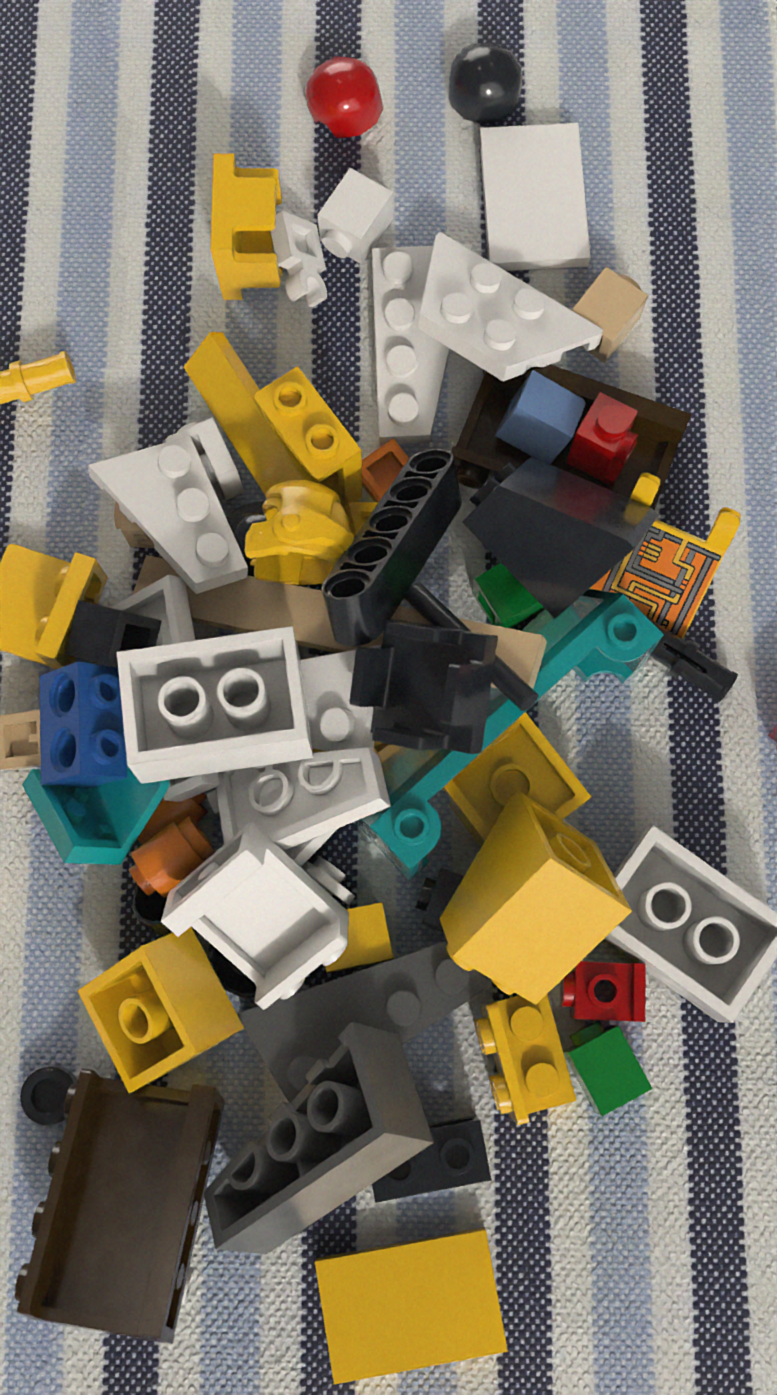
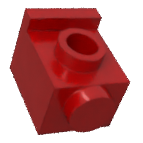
[566,392,638,486]
[560,961,646,1022]

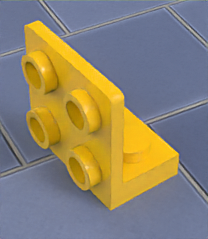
[0,544,108,669]
[473,994,577,1125]

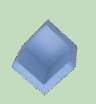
[495,370,586,464]

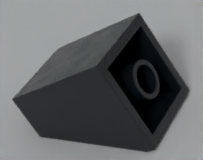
[462,457,659,619]

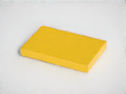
[315,1227,508,1385]

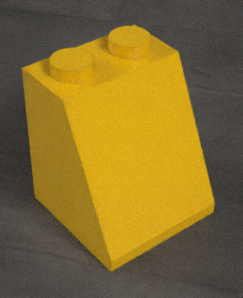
[440,790,632,1005]

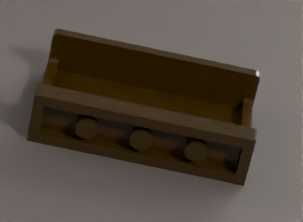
[451,364,691,510]
[15,1068,225,1345]

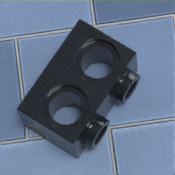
[372,1115,492,1203]

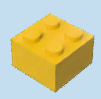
[77,927,244,1094]

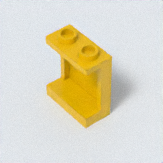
[254,366,362,507]

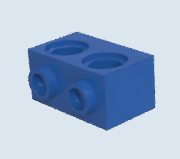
[39,662,127,788]

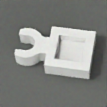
[270,210,327,308]

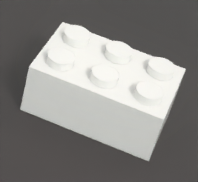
[117,626,314,784]
[604,825,777,1023]

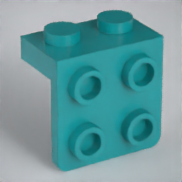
[22,765,170,865]

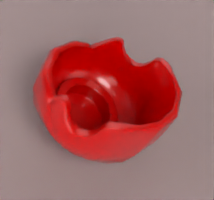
[305,56,383,139]

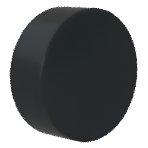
[20,1066,78,1125]

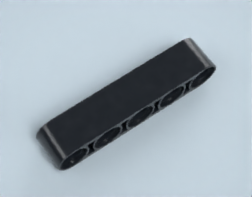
[321,449,462,647]

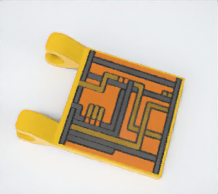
[582,472,741,639]

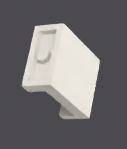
[161,821,349,1010]

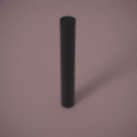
[405,582,538,711]

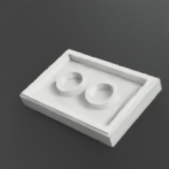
[479,123,591,271]

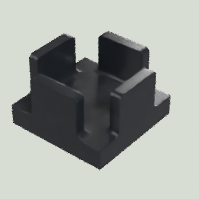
[349,619,498,754]

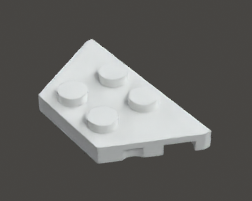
[417,232,604,381]

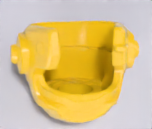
[245,480,354,585]

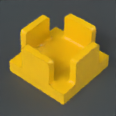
[210,153,283,300]
[442,712,591,847]

